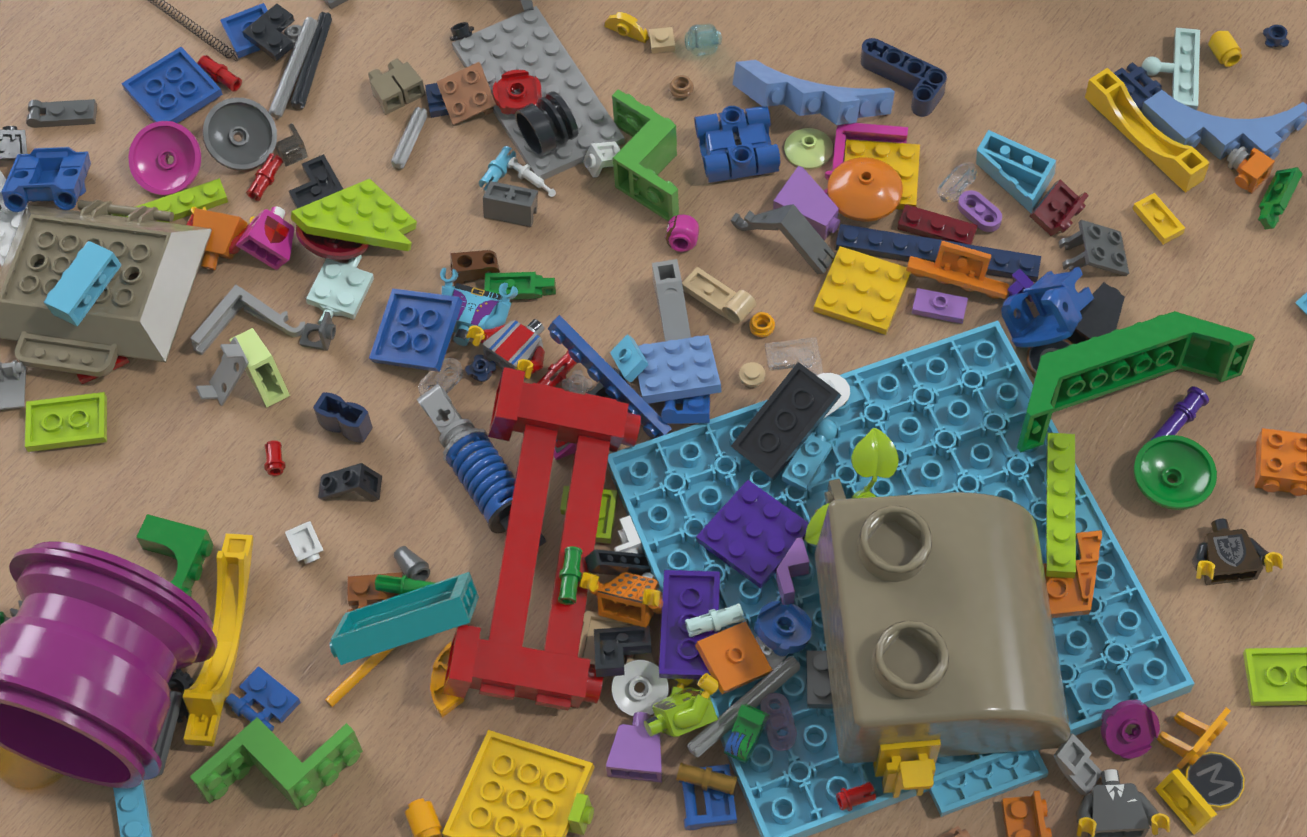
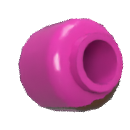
[665,214,699,252]

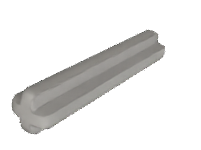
[391,107,427,169]

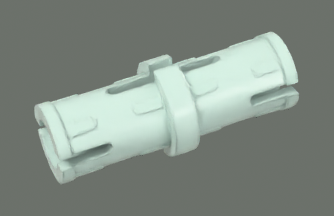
[685,603,745,637]

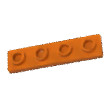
[906,241,1009,299]

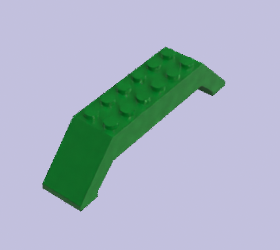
[1017,311,1255,453]

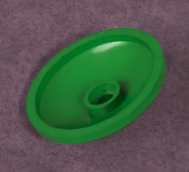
[1133,435,1217,510]

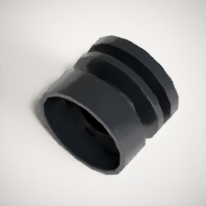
[515,91,579,157]

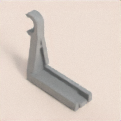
[190,284,305,355]

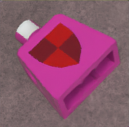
[236,207,295,270]

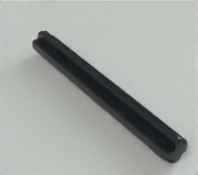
[291,12,332,110]

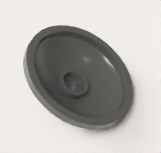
[203,98,277,170]

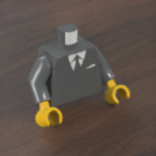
[1076,769,1170,837]

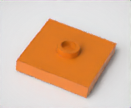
[695,621,773,695]

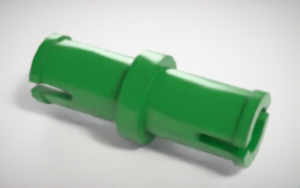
[558,546,583,605]

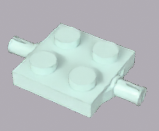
[306,255,374,325]

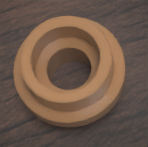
[669,75,694,98]

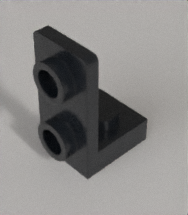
[318,463,382,502]

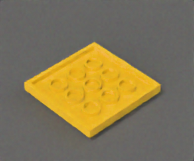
[442,730,595,837]

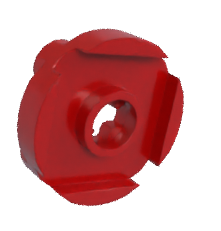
[493,70,542,115]

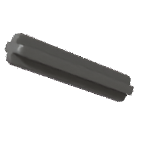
[154,691,183,776]

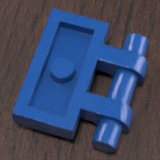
[226,666,301,731]

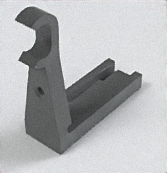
[731,204,836,274]

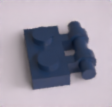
[1114,62,1165,111]

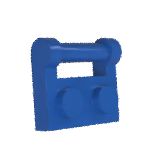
[661,394,710,424]
[679,764,737,831]

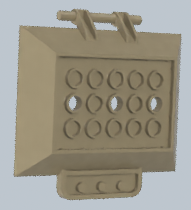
[0,200,212,377]

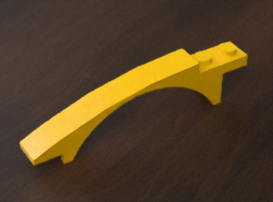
[183,534,254,746]

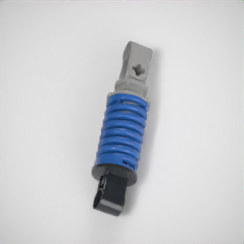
[417,383,547,548]

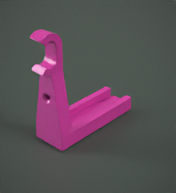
[824,123,908,195]

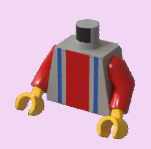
[466,319,545,381]

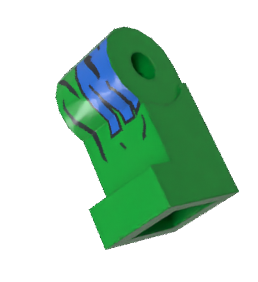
[724,704,770,764]

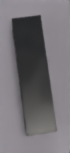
[585,549,651,576]

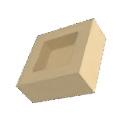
[649,27,675,54]

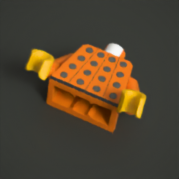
[579,572,664,628]

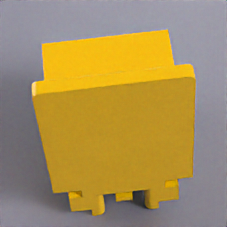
[873,740,941,798]

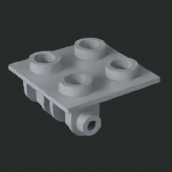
[0,360,26,410]

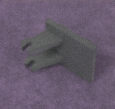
[1058,220,1129,276]

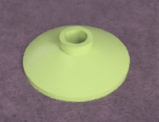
[784,128,833,169]

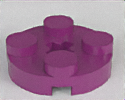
[1101,700,1160,759]

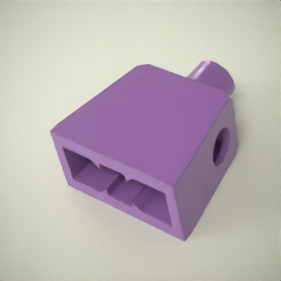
[606,712,662,783]

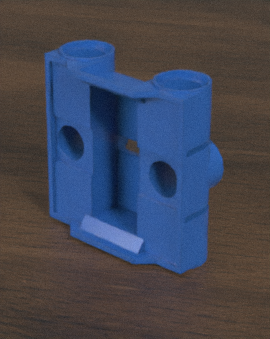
[694,106,781,183]
[1,147,91,212]

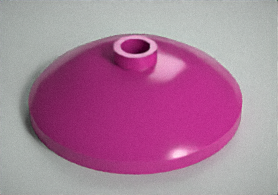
[128,121,201,195]

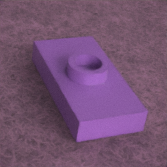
[912,288,968,324]

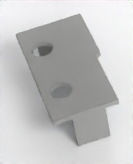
[196,337,249,406]

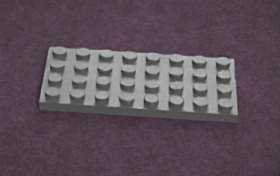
[452,6,625,180]

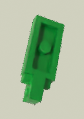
[1258,167,1303,230]
[484,272,556,299]

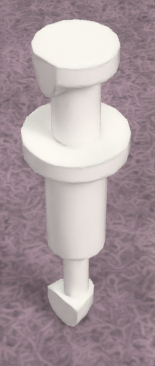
[507,157,556,197]

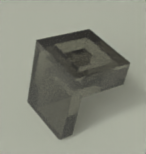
[275,123,308,167]

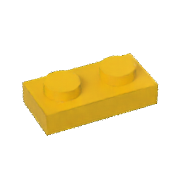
[1133,193,1185,245]
[1155,768,1217,835]

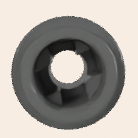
[394,546,430,581]

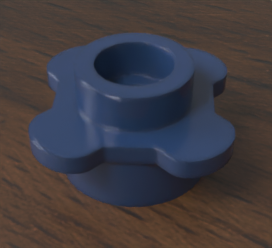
[1263,24,1289,48]
[465,354,497,382]

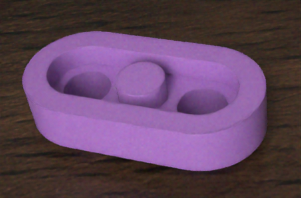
[958,190,1002,232]

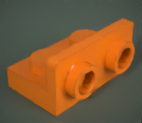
[1001,790,1052,837]

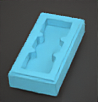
[610,334,648,383]

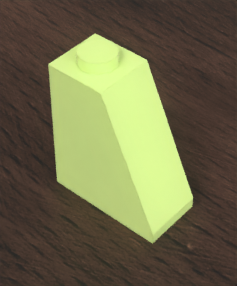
[229,328,290,407]

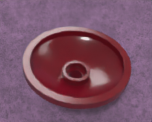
[296,224,370,260]

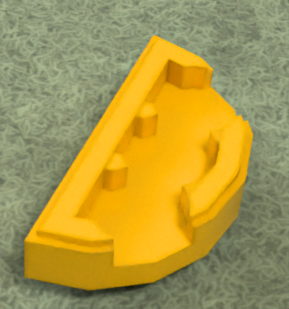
[604,12,649,43]

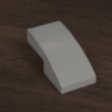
[1054,733,1102,795]

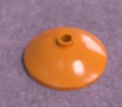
[827,157,903,222]

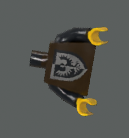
[1192,518,1283,586]

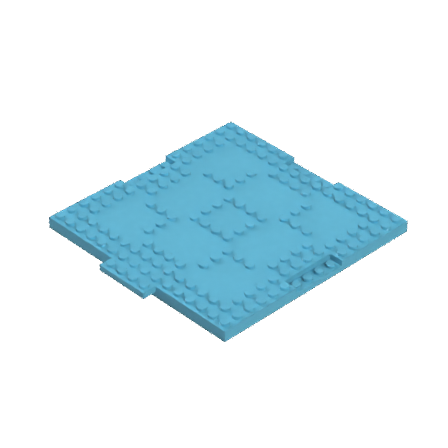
[607,321,1195,837]

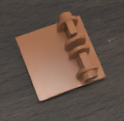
[436,62,496,125]

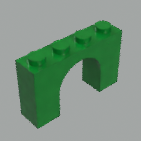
[136,514,213,597]

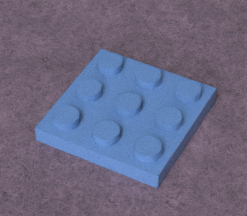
[637,335,722,404]

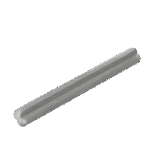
[269,17,318,119]
[687,656,800,757]

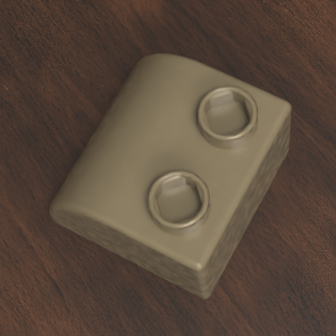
[815,492,1070,764]

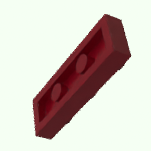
[897,204,978,245]

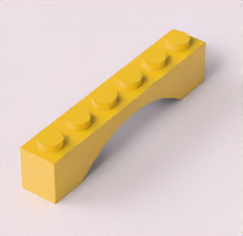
[1085,68,1210,193]

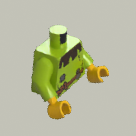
[644,673,718,737]

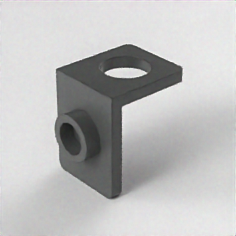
[300,311,336,351]

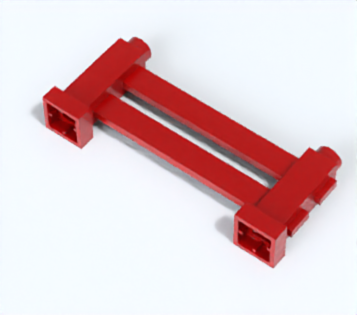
[442,367,641,711]

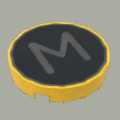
[1185,752,1245,811]

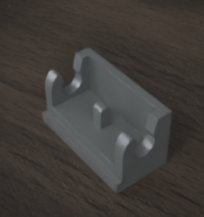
[483,181,538,227]

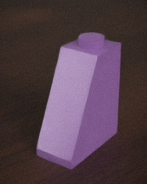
[773,166,840,240]

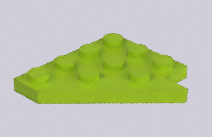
[290,178,417,251]

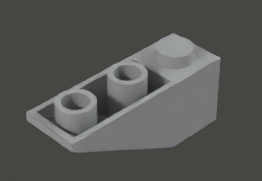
[652,259,691,341]

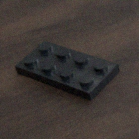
[731,362,841,480]

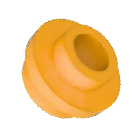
[749,312,775,337]

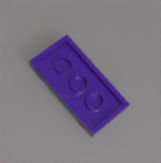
[659,570,720,680]

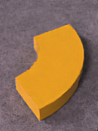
[430,641,465,718]

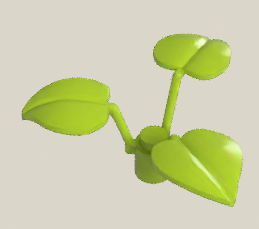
[805,428,899,545]

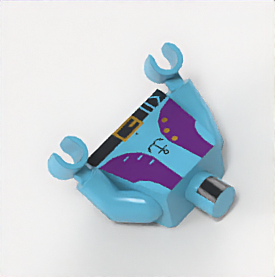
[440,268,518,346]

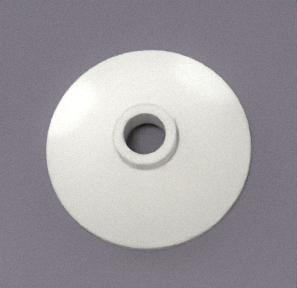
[612,660,669,716]

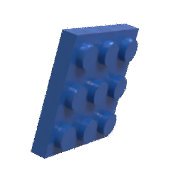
[121,47,223,123]
[369,288,463,372]

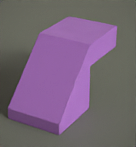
[776,537,809,605]

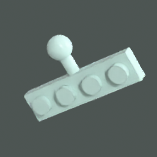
[1142,28,1200,110]

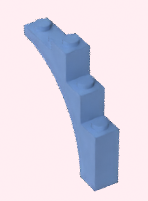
[732,60,895,125]
[1141,90,1307,160]

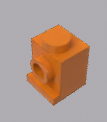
[1235,147,1275,194]

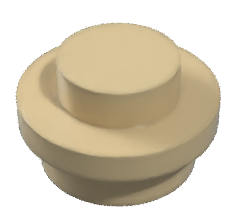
[739,362,765,388]

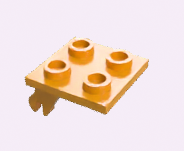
[1156,707,1231,769]

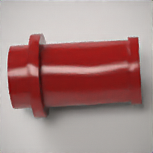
[264,440,286,476]
[836,782,876,811]

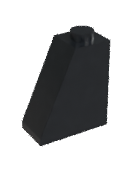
[1067,282,1125,344]

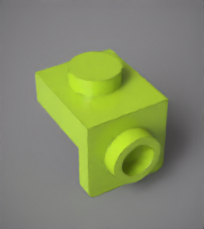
[568,793,594,836]

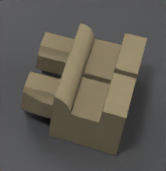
[368,58,426,115]

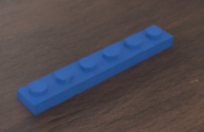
[548,315,672,439]

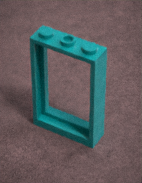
[329,572,479,665]

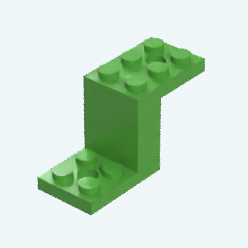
[612,89,679,222]
[190,717,363,810]

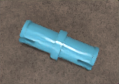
[478,146,516,191]

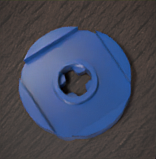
[754,601,812,656]

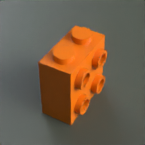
[1255,428,1307,496]

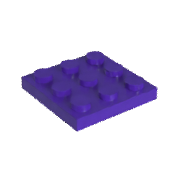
[696,480,809,589]

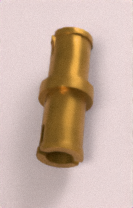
[676,762,737,795]

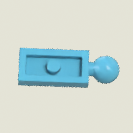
[782,419,837,492]

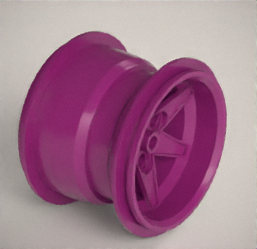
[0,541,218,788]

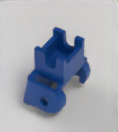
[1001,267,1094,347]

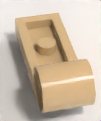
[682,267,756,324]

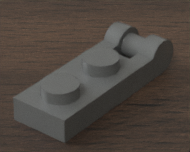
[26,99,97,128]

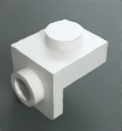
[285,521,323,564]

